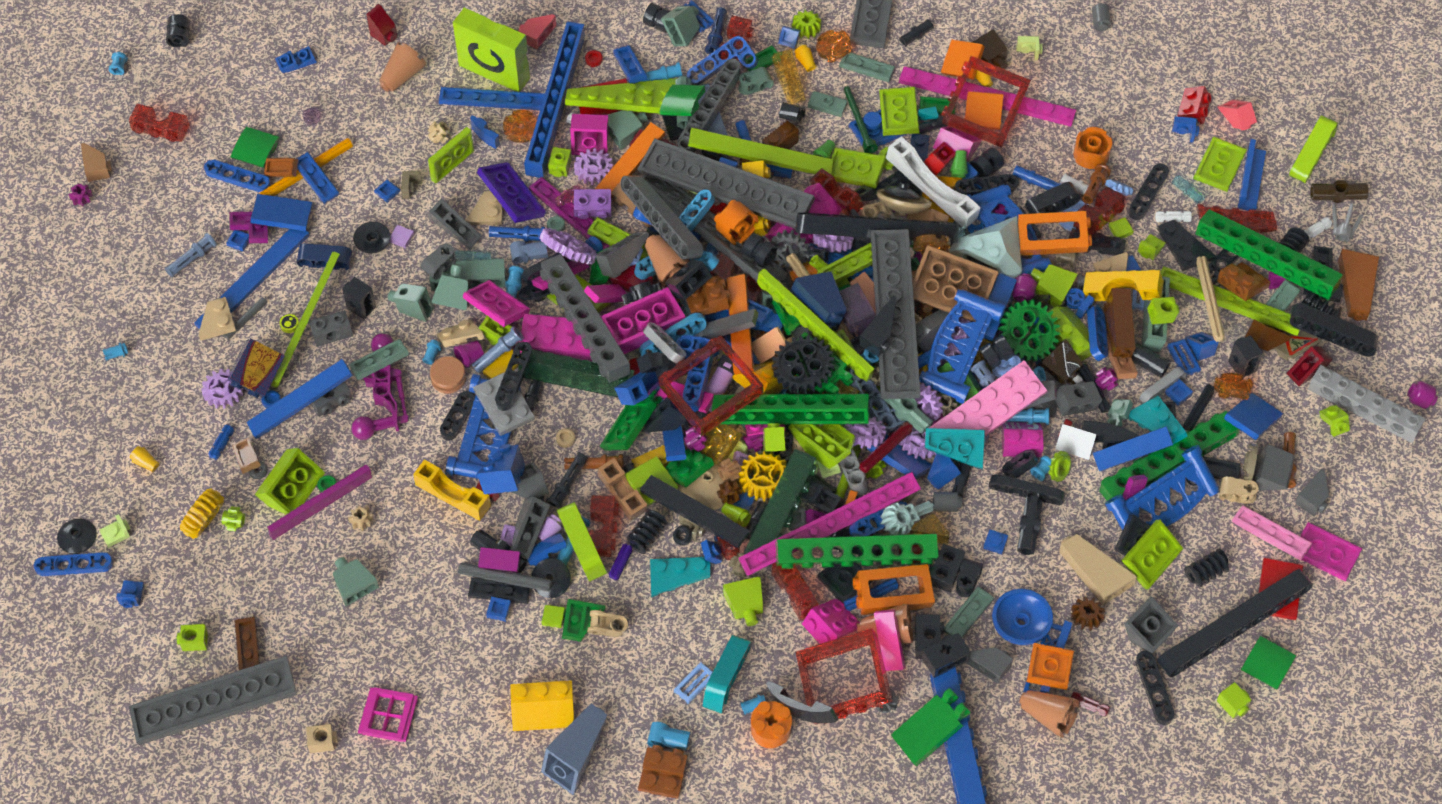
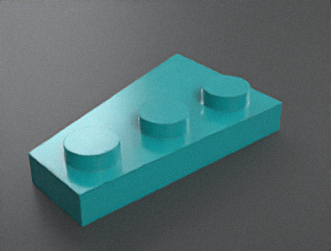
[1128,396,1188,444]
[925,428,985,470]
[650,557,710,598]

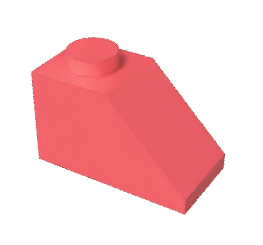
[518,14,556,49]
[1218,100,1257,130]

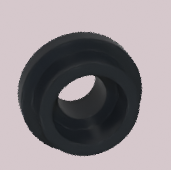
[673,526,692,546]

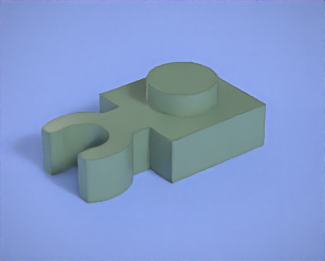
[1106,399,1133,427]

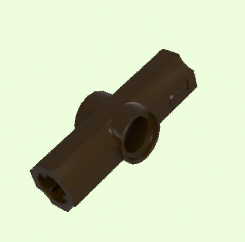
[1310,180,1369,203]

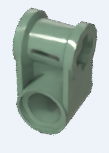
[738,67,774,95]

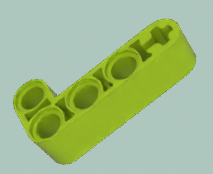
[1289,115,1338,183]
[557,502,607,582]

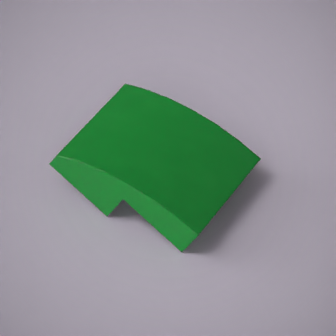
[659,84,706,116]
[230,126,280,169]
[1241,636,1297,690]

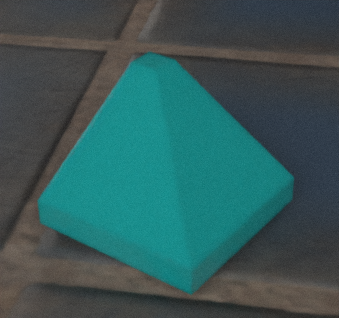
[918,107,939,121]

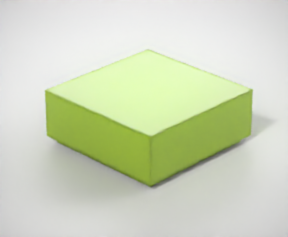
[1108,217,1134,239]
[541,605,565,628]

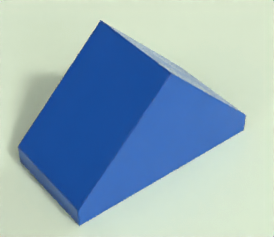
[1185,332,1219,361]
[927,453,961,489]

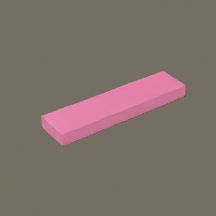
[1232,505,1312,560]

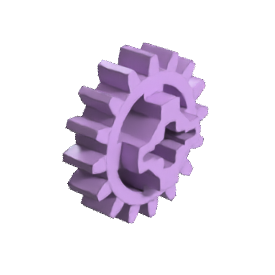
[574,148,613,185]
[812,234,854,252]
[201,369,243,409]
[914,383,943,422]
[844,417,886,449]
[899,423,936,460]

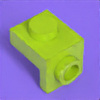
[1319,405,1350,437]

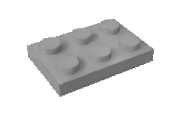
[473,372,535,436]

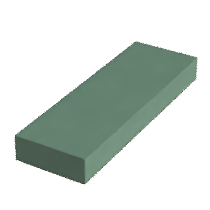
[839,51,895,82]
[349,339,409,380]
[944,586,994,638]

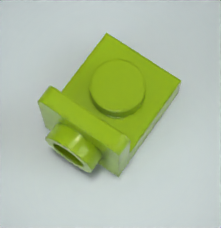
[1137,234,1166,260]

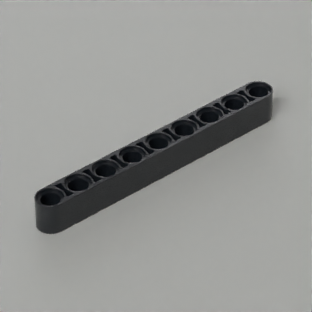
[795,212,960,243]
[1157,569,1313,678]

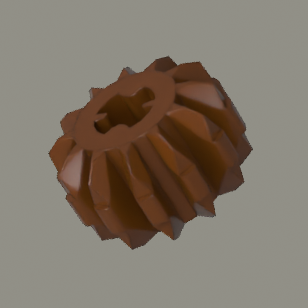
[1071,596,1105,631]

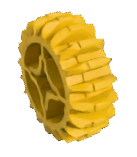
[738,451,791,502]
[180,488,224,539]

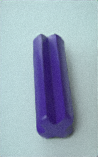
[609,544,632,580]

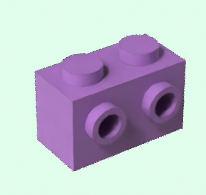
[574,189,612,219]

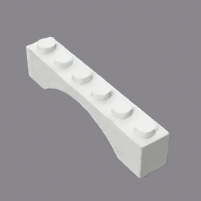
[886,136,981,229]

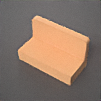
[752,327,794,364]

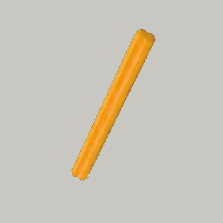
[259,138,353,196]

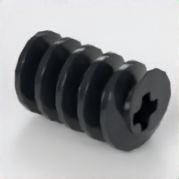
[1279,227,1310,253]
[1301,292,1342,318]
[627,510,668,554]
[1184,548,1229,587]

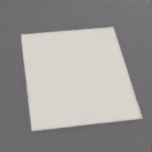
[1055,424,1096,460]

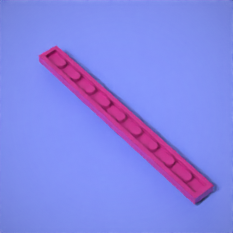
[899,66,1076,127]
[738,472,921,576]

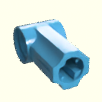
[647,722,690,751]

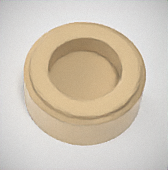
[556,428,575,448]

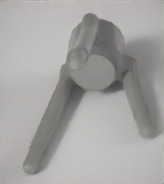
[1332,203,1363,242]

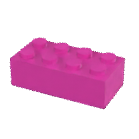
[765,183,842,244]
[600,287,685,354]
[519,314,595,364]

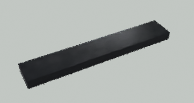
[640,475,749,548]

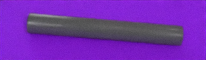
[223,297,267,340]

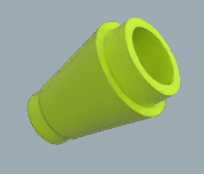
[721,503,751,527]

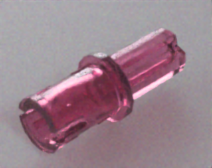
[555,185,580,207]

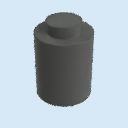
[1092,3,1111,32]
[933,492,962,512]

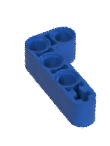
[687,36,758,85]
[677,335,714,412]

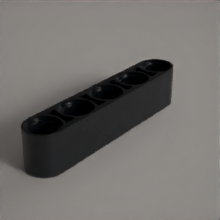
[1290,303,1378,357]

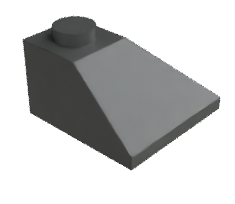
[512,462,549,500]

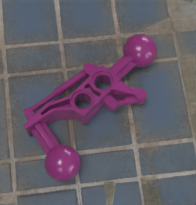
[351,333,409,440]

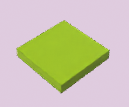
[625,456,679,507]

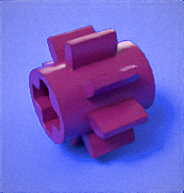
[68,183,93,207]
[1095,367,1119,391]
[683,427,708,452]
[743,430,763,452]

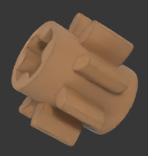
[717,458,742,482]

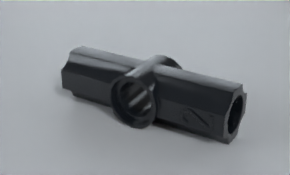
[1017,496,1043,555]
[470,529,528,574]

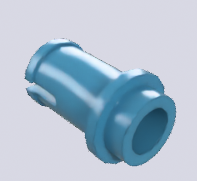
[422,340,441,365]
[103,342,129,361]
[740,694,766,715]

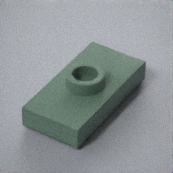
[808,91,847,117]
[1265,279,1301,312]

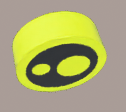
[280,314,299,333]

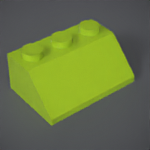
[1044,306,1092,361]
[255,448,325,515]

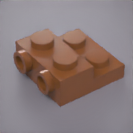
[1217,262,1271,301]
[686,275,731,315]
[638,745,688,799]

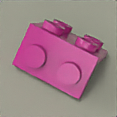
[802,599,860,653]

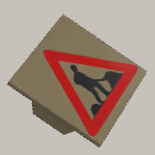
[1274,330,1322,361]

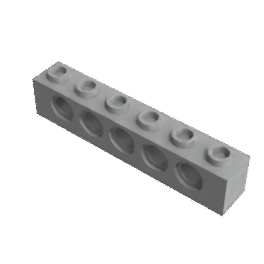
[1308,365,1426,443]

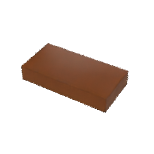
[264,158,298,177]

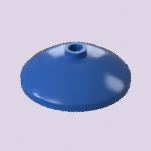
[992,589,1053,645]

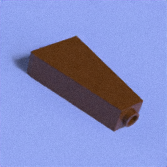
[1103,288,1136,358]

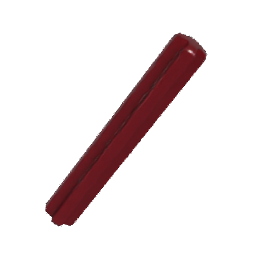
[859,422,913,473]

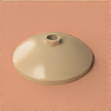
[877,189,931,216]
[678,459,727,510]

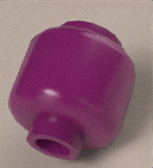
[1011,274,1037,303]
[1407,381,1438,409]

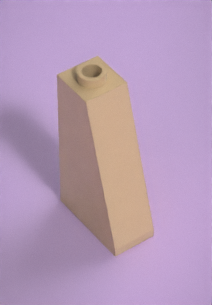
[1059,534,1137,605]

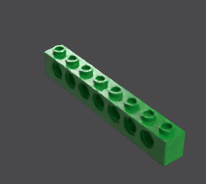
[1195,209,1343,300]
[712,394,870,424]
[1099,411,1240,501]
[775,534,938,569]

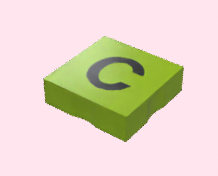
[453,7,530,92]

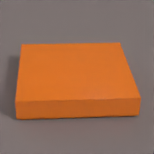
[941,39,985,80]
[964,91,1003,130]
[1026,643,1074,690]

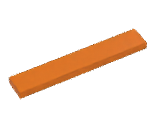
[595,122,666,198]
[727,274,754,375]

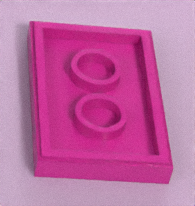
[463,280,530,327]
[1300,522,1362,582]

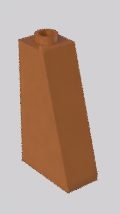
[1338,249,1379,321]

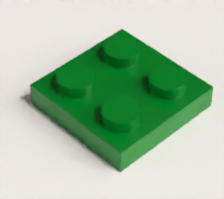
[665,449,715,488]

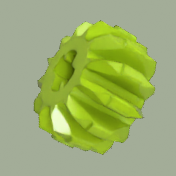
[792,10,822,39]

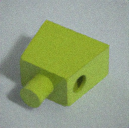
[1030,264,1078,307]
[723,576,763,626]

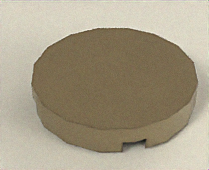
[1242,443,1258,480]

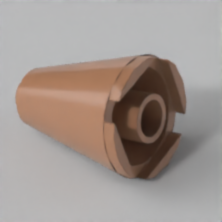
[379,42,426,92]
[645,235,690,287]
[857,604,913,644]
[1019,690,1079,738]

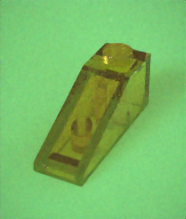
[772,49,806,104]

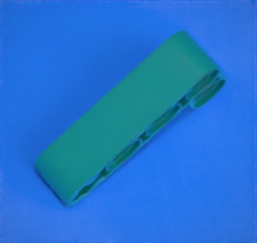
[703,635,752,714]

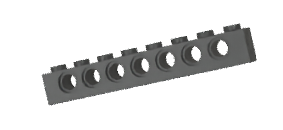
[539,254,630,383]

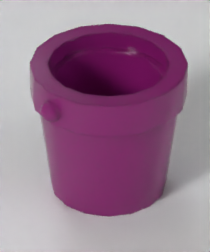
[454,340,484,368]

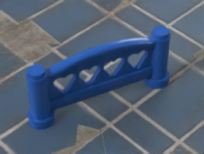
[967,185,1052,275]
[919,289,1006,404]
[445,374,521,479]
[1105,445,1220,530]

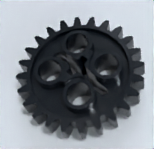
[772,335,835,394]

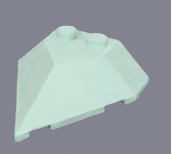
[948,216,1022,279]

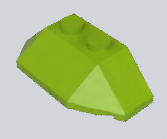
[788,424,856,469]

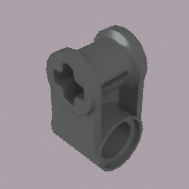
[421,244,456,280]

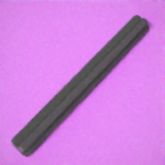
[458,562,552,592]

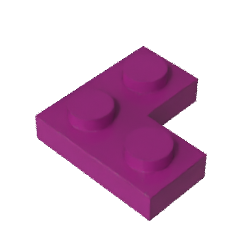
[229,212,268,243]

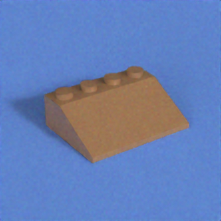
[912,245,999,322]

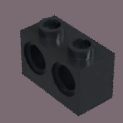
[929,544,966,593]

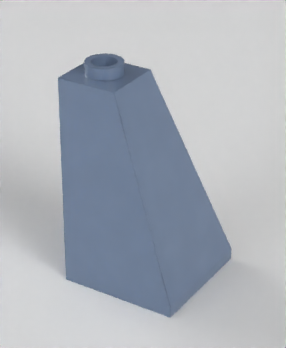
[541,703,608,795]

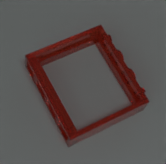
[941,56,1031,148]
[658,335,764,437]
[795,628,893,724]

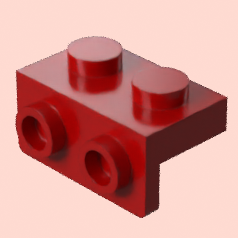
[1177,86,1211,124]

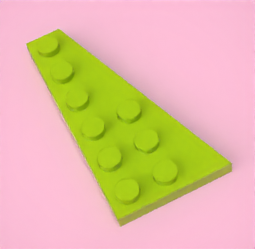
[565,78,677,114]

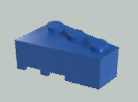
[477,444,526,494]

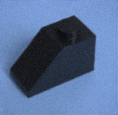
[645,395,688,433]

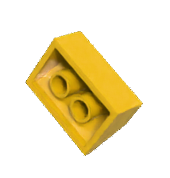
[732,359,797,395]
[510,680,574,731]

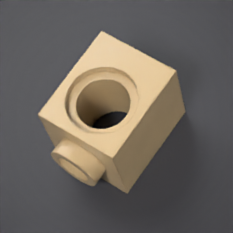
[306,724,338,753]

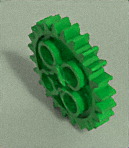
[998,300,1060,362]

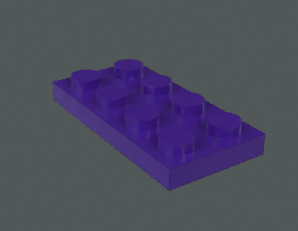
[477,162,546,223]

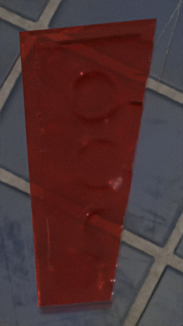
[1196,204,1277,233]

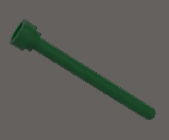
[843,86,878,154]

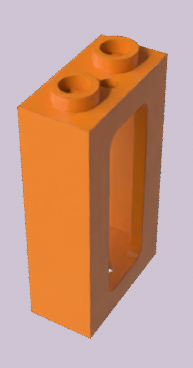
[1018,211,1092,256]
[853,564,935,615]

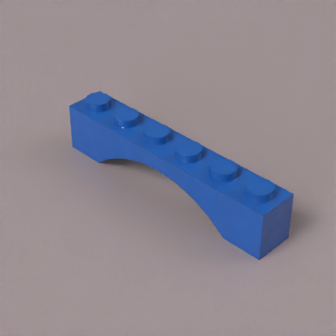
[614,339,720,405]

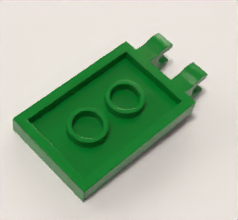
[788,332,854,394]
[600,390,662,451]
[891,688,971,767]

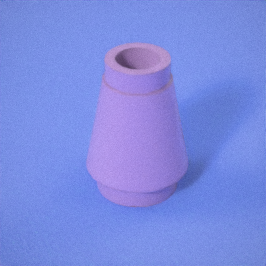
[537,514,563,541]

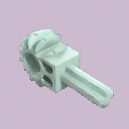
[880,501,934,535]

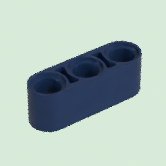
[296,244,353,270]

